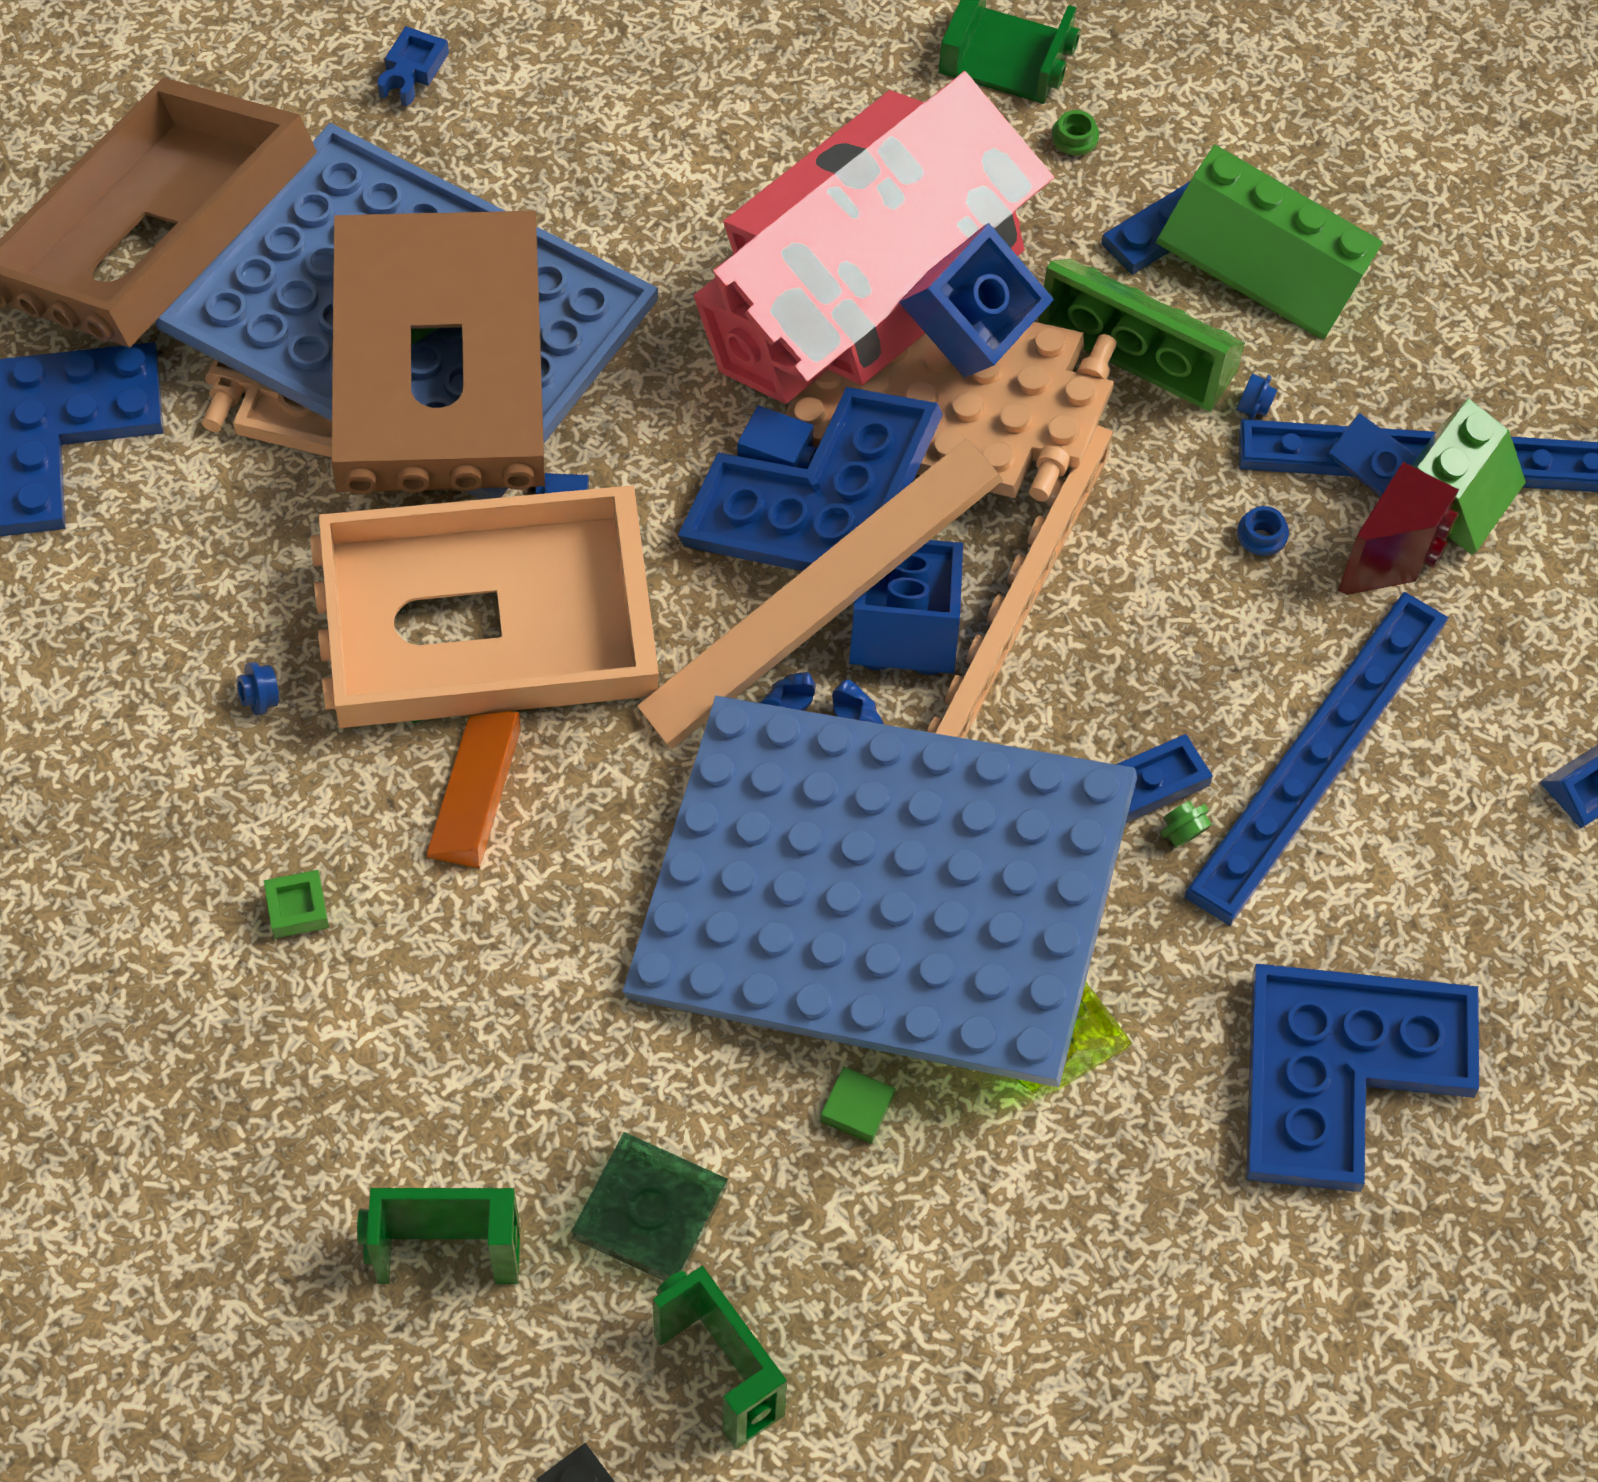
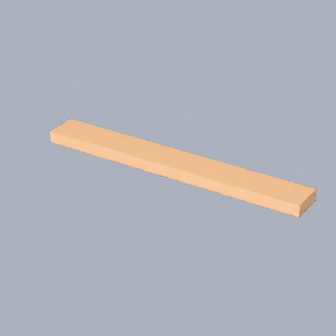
[637,438,1003,749]

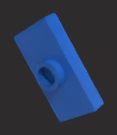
[1326,413,1417,497]

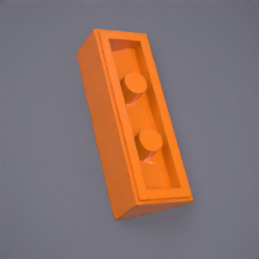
[427,711,521,868]

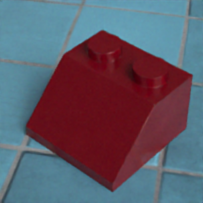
[1338,462,1459,595]

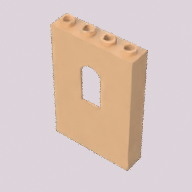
[310,485,659,728]

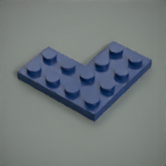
[0,342,164,536]
[677,387,943,571]
[1246,964,1479,1192]

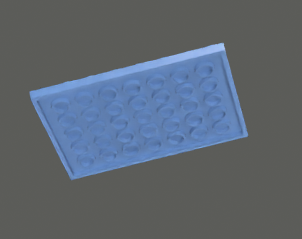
[156,123,658,499]
[622,696,1137,1087]

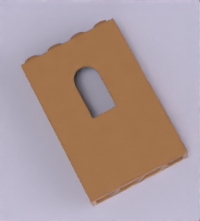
[0,77,317,348]
[332,211,545,494]

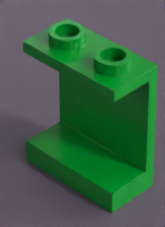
[938,0,1081,104]
[357,1188,521,1284]
[652,1265,787,1450]

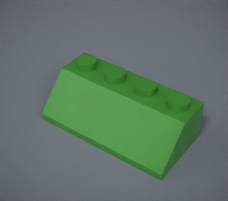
[1155,144,1383,339]
[1038,258,1245,412]

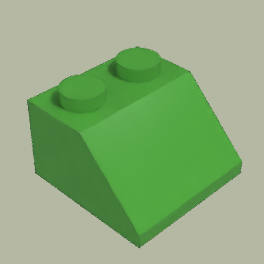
[1411,398,1526,555]

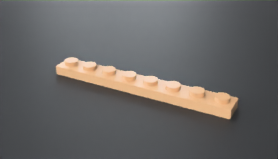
[927,425,1113,738]

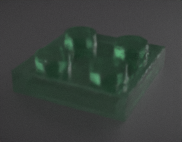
[571,1132,728,1281]

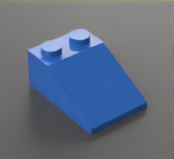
[849,540,963,675]

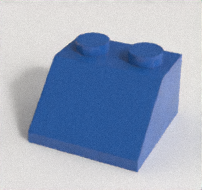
[899,223,1054,378]

